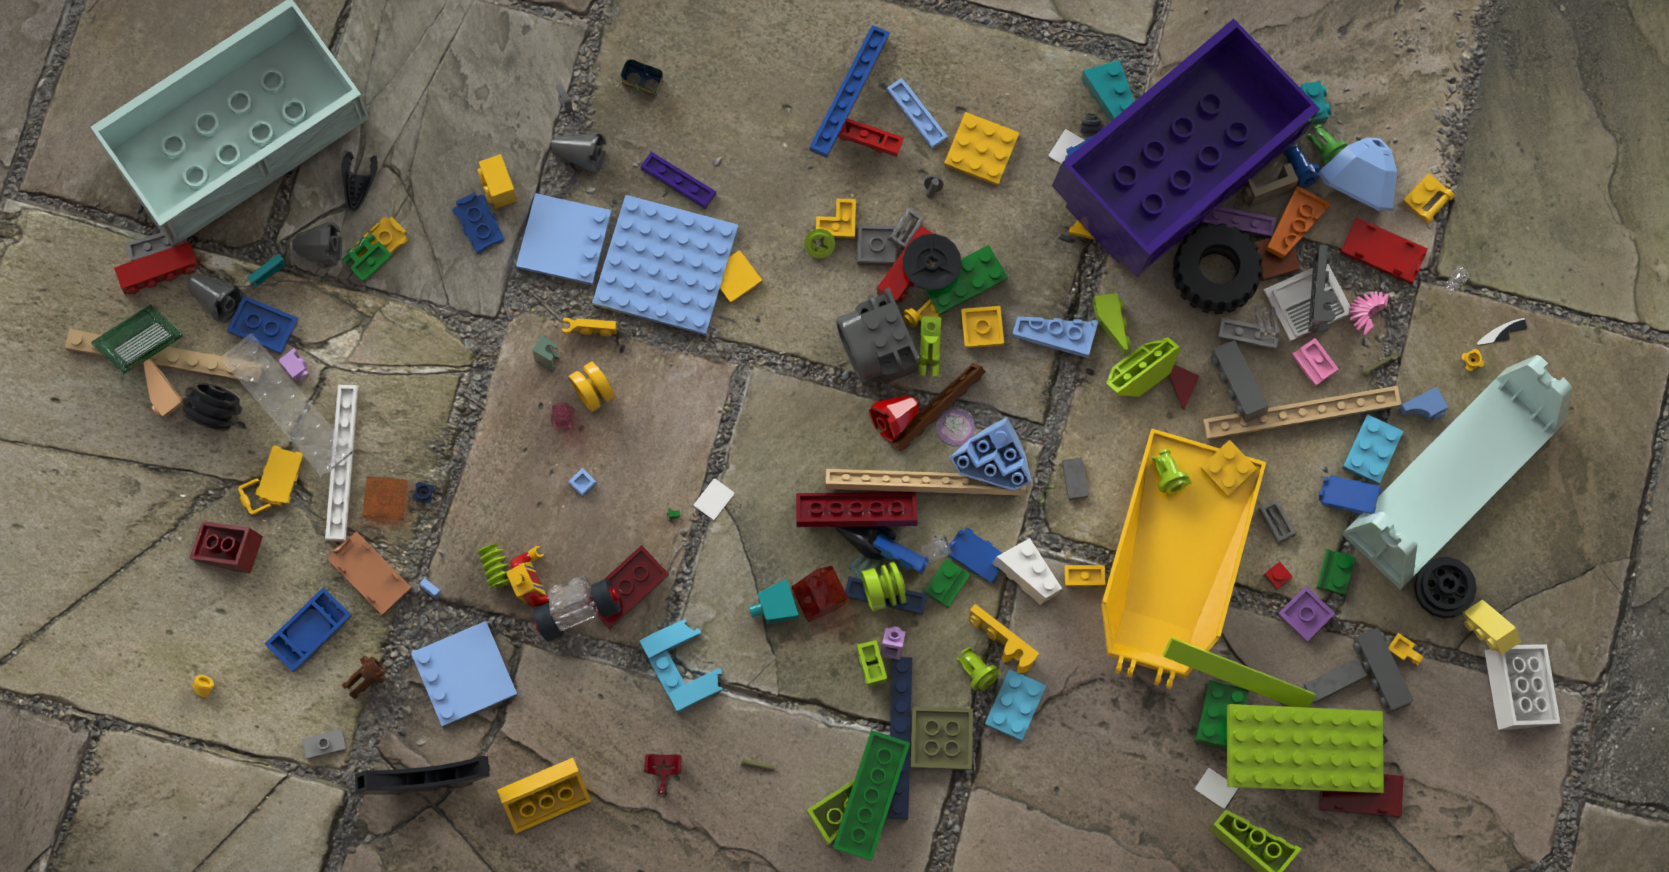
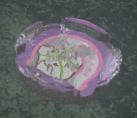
[936,407,976,447]

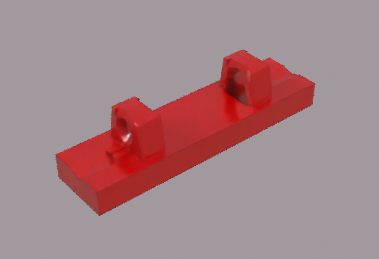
[838,118,904,157]

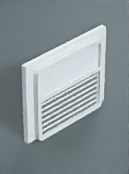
[1264,264,1351,342]

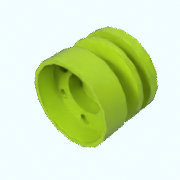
[861,562,906,612]

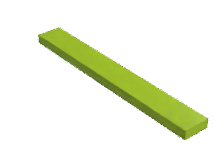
[1162,637,1316,708]

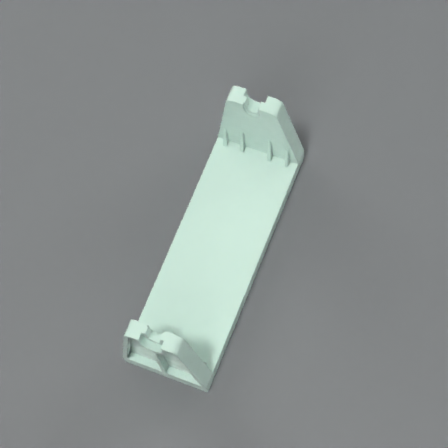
[1342,355,1573,590]

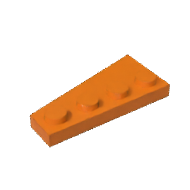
[1266,186,1332,259]

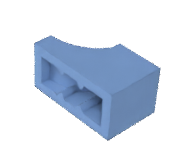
[1399,387,1448,421]

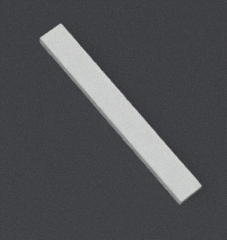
[325,385,359,542]

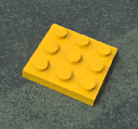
[944,112,1020,186]

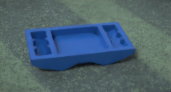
[265,587,352,672]

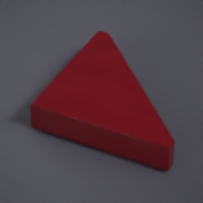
[1169,365,1199,409]

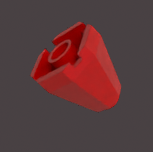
[868,395,919,443]

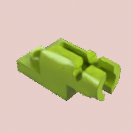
[919,316,941,376]

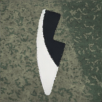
[1477,318,1527,345]

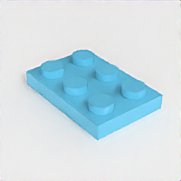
[1342,414,1404,485]
[985,669,1046,741]

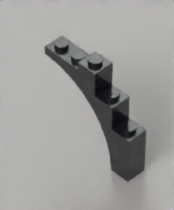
[355,756,490,795]

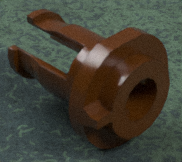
[342,656,386,699]

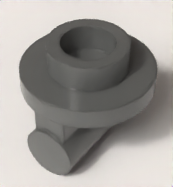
[1081,113,1101,132]
[924,175,944,198]

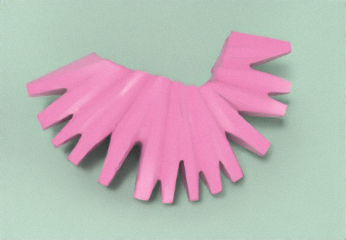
[1349,292,1389,335]

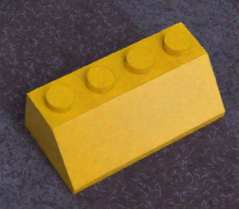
[497,758,591,834]

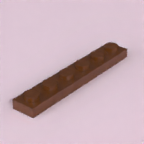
[888,363,986,451]

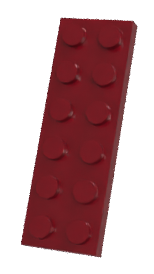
[796,492,917,527]

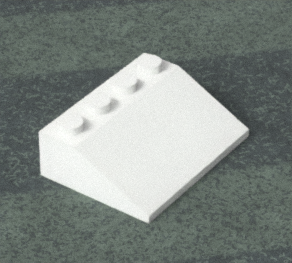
[1485,644,1561,730]

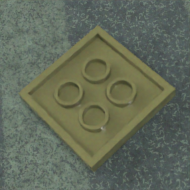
[910,707,973,770]

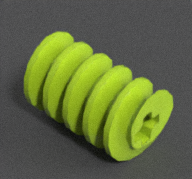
[478,544,510,589]

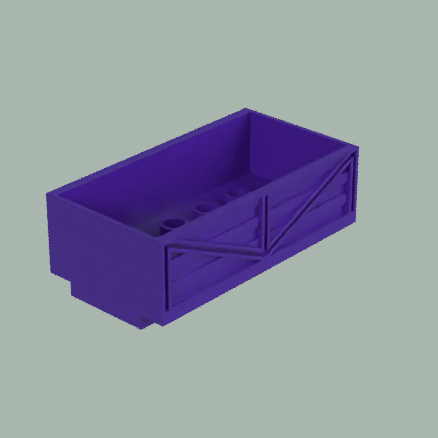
[1052,18,1320,277]

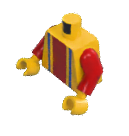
[506,546,563,607]

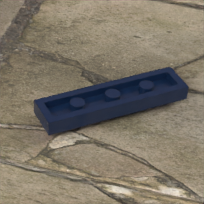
[844,576,927,615]

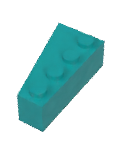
[1081,60,1134,121]

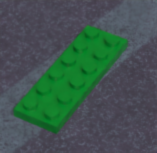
[833,730,910,861]

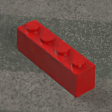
[877,226,933,305]
[114,241,200,295]

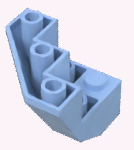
[1318,138,1397,212]
[950,417,1032,491]

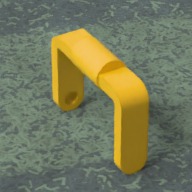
[238,478,272,516]

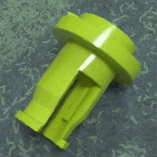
[1152,449,1191,494]
[956,647,1002,691]

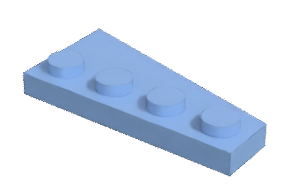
[1012,317,1099,358]

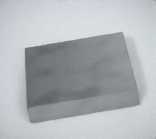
[857,225,897,265]

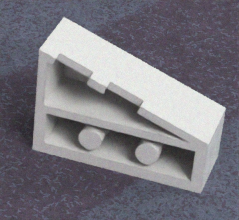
[992,538,1062,605]

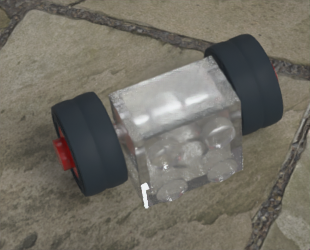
[534,575,621,642]

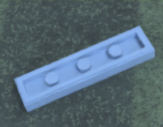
[886,78,948,150]

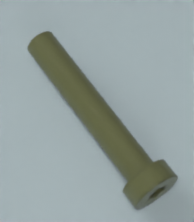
[741,758,774,771]

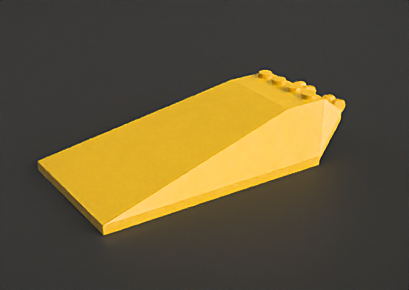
[1101,428,1266,689]

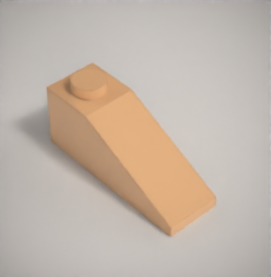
[142,354,182,417]

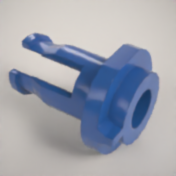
[1283,144,1321,188]

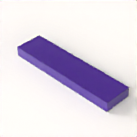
[640,152,716,209]

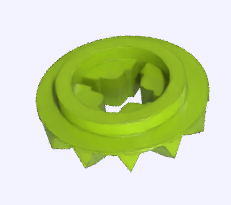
[804,228,835,259]

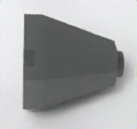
[292,222,343,265]

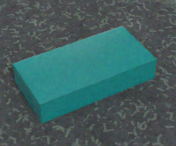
[247,254,286,289]

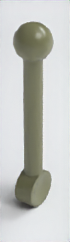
[1362,352,1398,376]

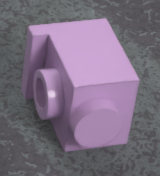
[279,348,309,383]
[881,626,905,660]

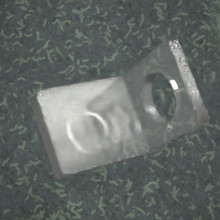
[921,535,952,564]

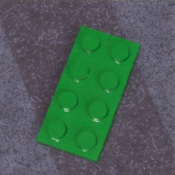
[924,245,1008,316]

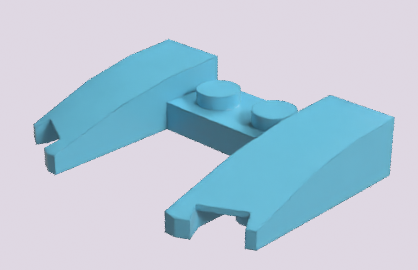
[639,619,722,714]

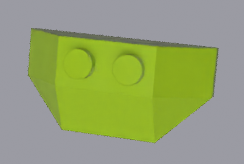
[1106,337,1181,397]

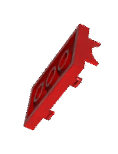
[1340,217,1428,285]

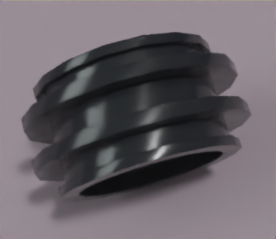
[180,382,243,431]
[1414,557,1477,619]

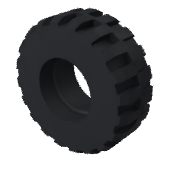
[1172,223,1263,314]

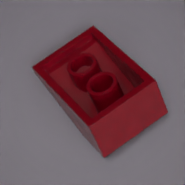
[190,521,263,574]

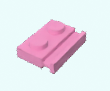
[1291,338,1339,386]

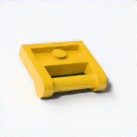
[1402,173,1455,224]

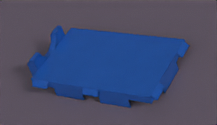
[452,192,504,253]
[1319,475,1382,514]
[947,528,1002,583]
[873,533,929,575]

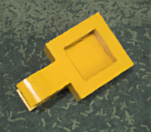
[1388,633,1424,666]

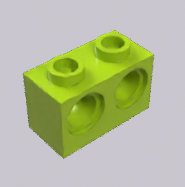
[856,640,887,688]

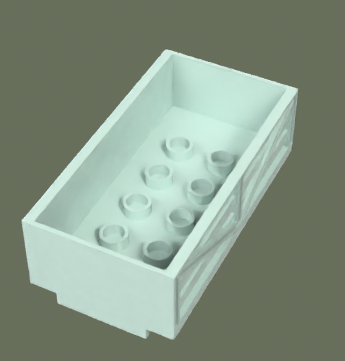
[91,0,369,247]

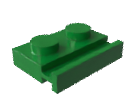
[1316,549,1355,596]
[924,558,971,608]

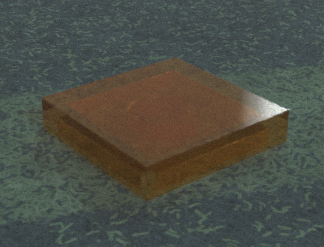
[362,476,408,520]

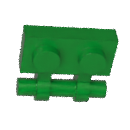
[342,233,393,283]

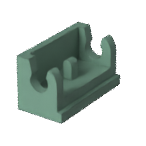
[532,334,560,372]

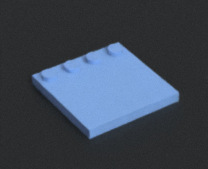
[516,193,612,285]
[411,621,517,727]

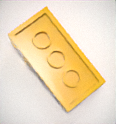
[968,604,1040,674]

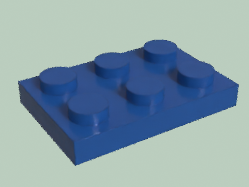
[227,296,299,355]

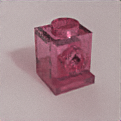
[551,403,574,428]

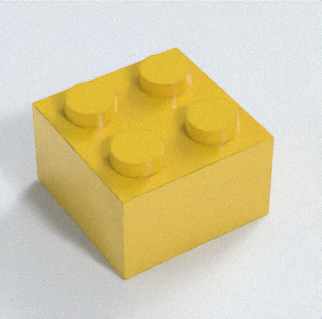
[477,154,517,209]

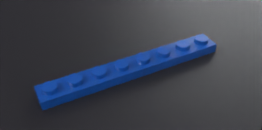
[809,25,890,158]

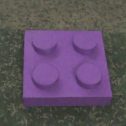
[1277,586,1335,643]

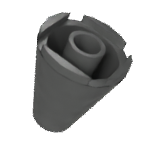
[550,133,606,173]
[188,274,243,322]

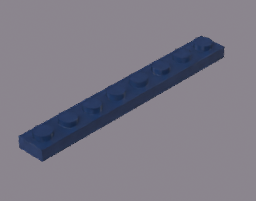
[888,657,912,820]

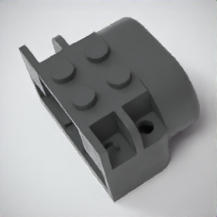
[836,287,919,383]

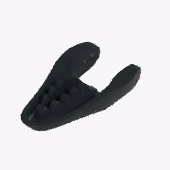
[341,152,378,212]
[835,526,897,560]

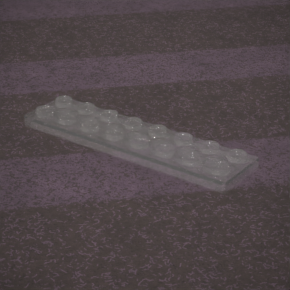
[220,333,353,477]

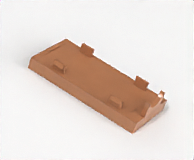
[327,531,412,616]

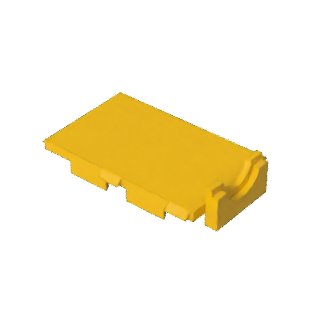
[351,216,408,258]
[255,445,303,507]

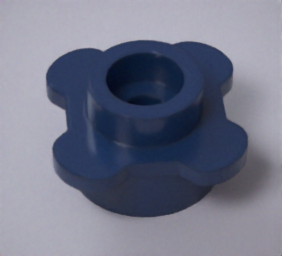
[413,482,435,504]

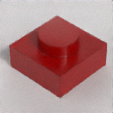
[1264,561,1293,590]

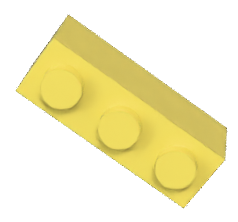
[1463,600,1521,655]

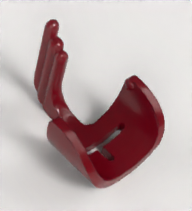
[644,754,682,797]

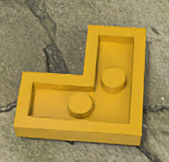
[816,198,856,239]

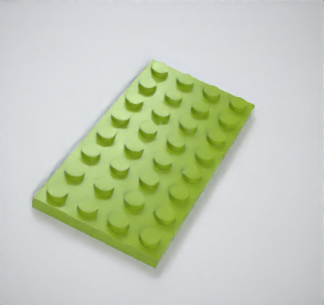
[1227,704,1384,793]

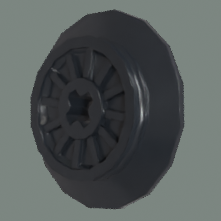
[903,234,962,290]

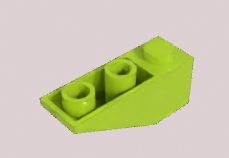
[1093,293,1130,355]

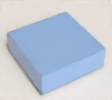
[568,468,597,497]
[420,578,442,599]

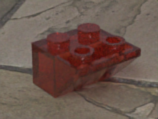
[791,566,849,622]

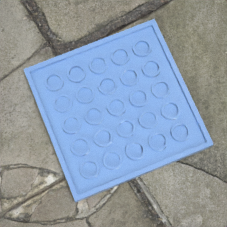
[592,195,738,336]

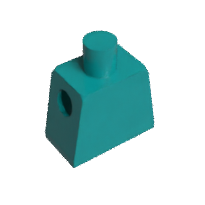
[749,579,799,624]

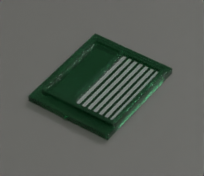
[91,304,183,375]

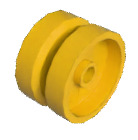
[568,361,616,413]

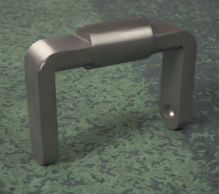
[556,84,573,113]

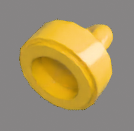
[192,675,214,697]

